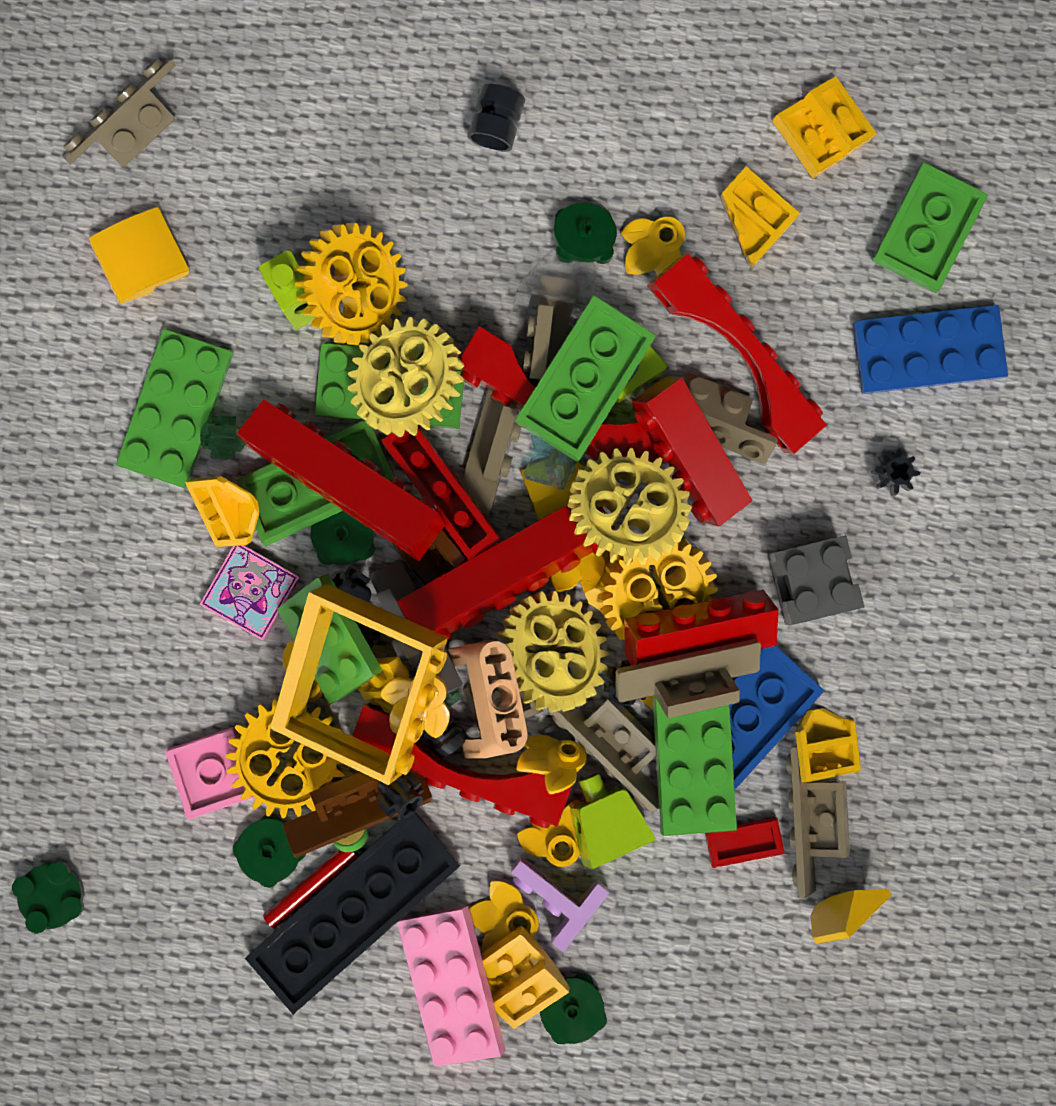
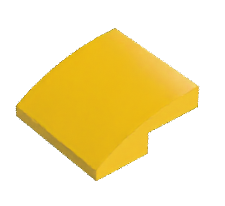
[772,76,877,179]
[88,207,190,305]
[481,925,570,1029]

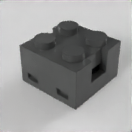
[768,535,865,625]

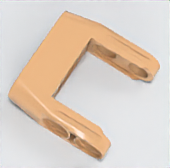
[446,639,527,758]

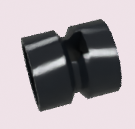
[467,83,525,152]

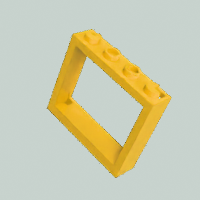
[270,584,448,785]

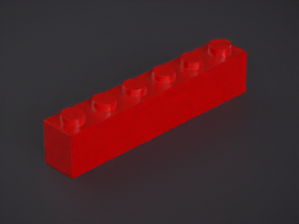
[237,399,445,561]
[397,505,615,640]

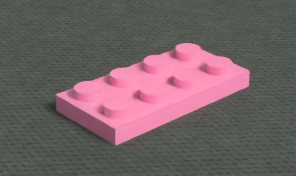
[397,905,506,1067]

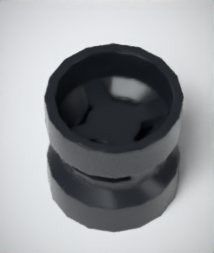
[422,712,469,758]

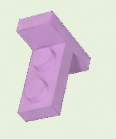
[511,856,609,952]

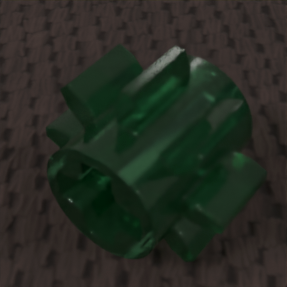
[200,414,245,460]

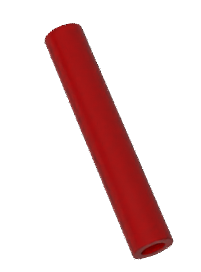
[263,850,359,929]

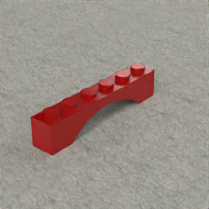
[647,253,827,454]
[458,326,659,463]
[352,703,573,829]

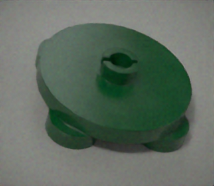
[553,203,617,264]
[310,511,375,565]
[233,813,306,888]
[12,861,84,934]
[540,973,607,1044]

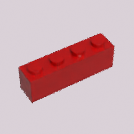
[631,376,753,527]
[382,425,504,560]
[624,589,779,665]

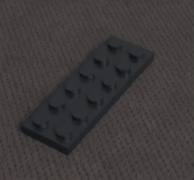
[244,812,461,1015]

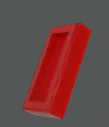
[705,816,785,868]

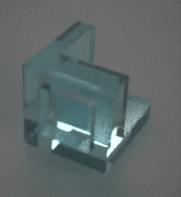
[524,434,577,490]

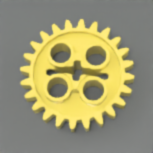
[347,317,464,437]
[567,448,692,566]
[497,591,609,713]

